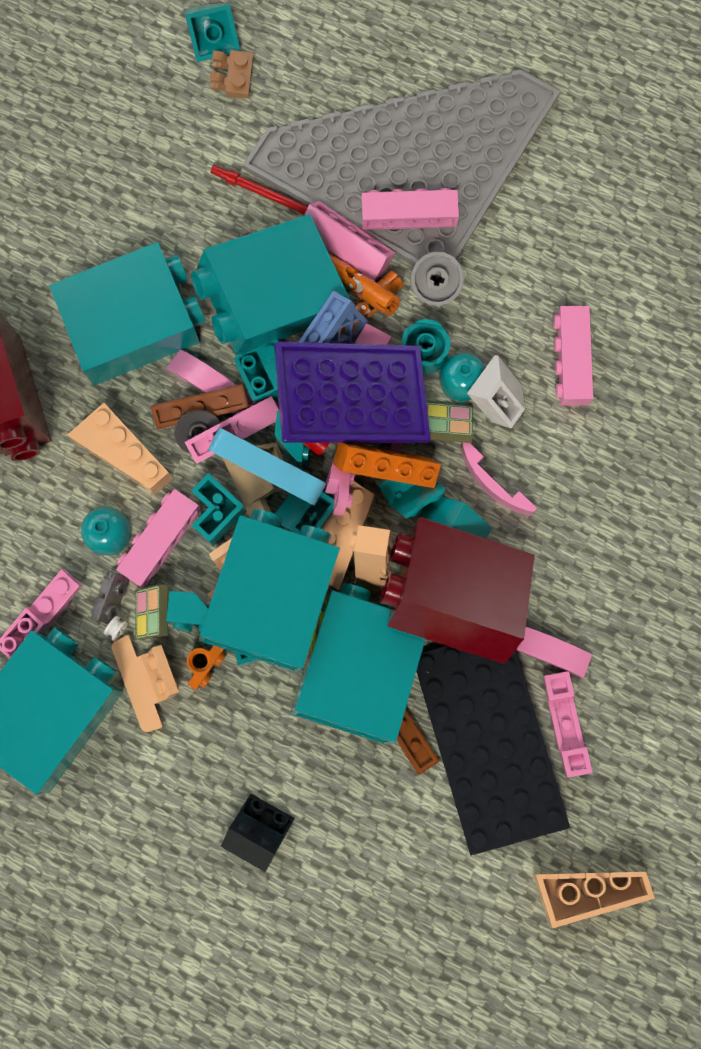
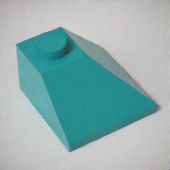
[184,3,241,62]

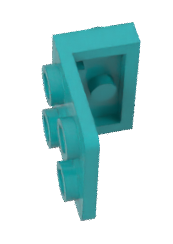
[376,479,446,518]

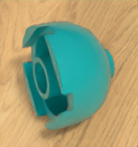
[439,352,486,402]
[81,506,131,556]

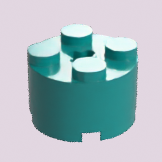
[401,319,450,375]

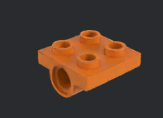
[187,646,227,690]

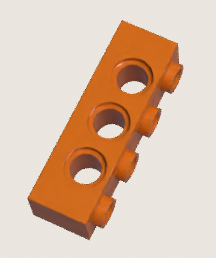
[333,442,441,488]

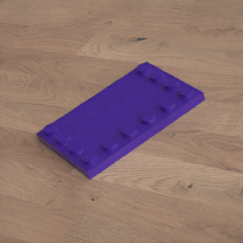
[274,342,431,443]

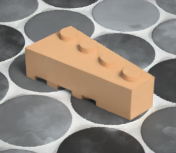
[67,403,173,495]
[321,481,374,593]
[351,525,393,595]
[533,872,655,928]

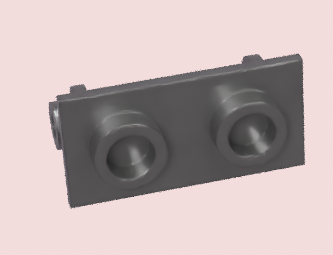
[90,572,130,624]

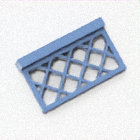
[299,291,369,344]

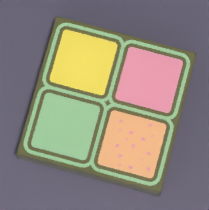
[426,402,473,443]
[135,584,168,640]

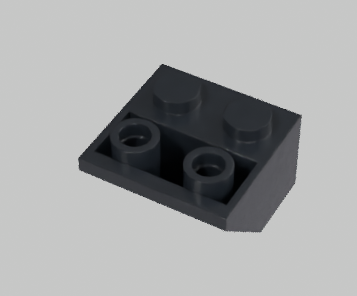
[220,793,295,873]

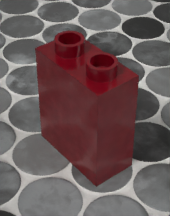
[0,313,52,461]
[380,517,535,664]

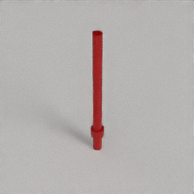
[210,165,308,215]

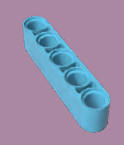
[208,427,326,506]

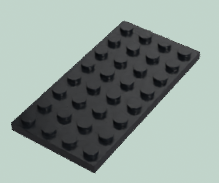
[416,646,571,856]

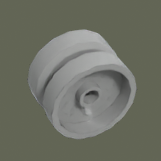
[410,252,464,306]

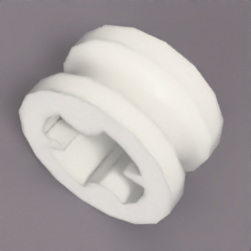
[104,616,128,641]

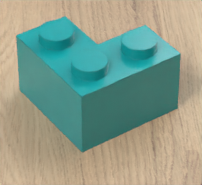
[191,473,247,547]
[417,497,492,539]

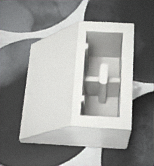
[467,355,525,428]

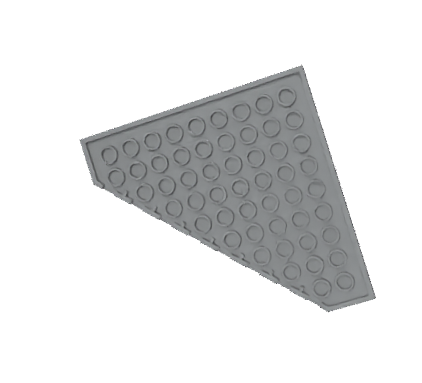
[243,69,560,280]

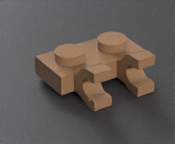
[210,50,253,99]

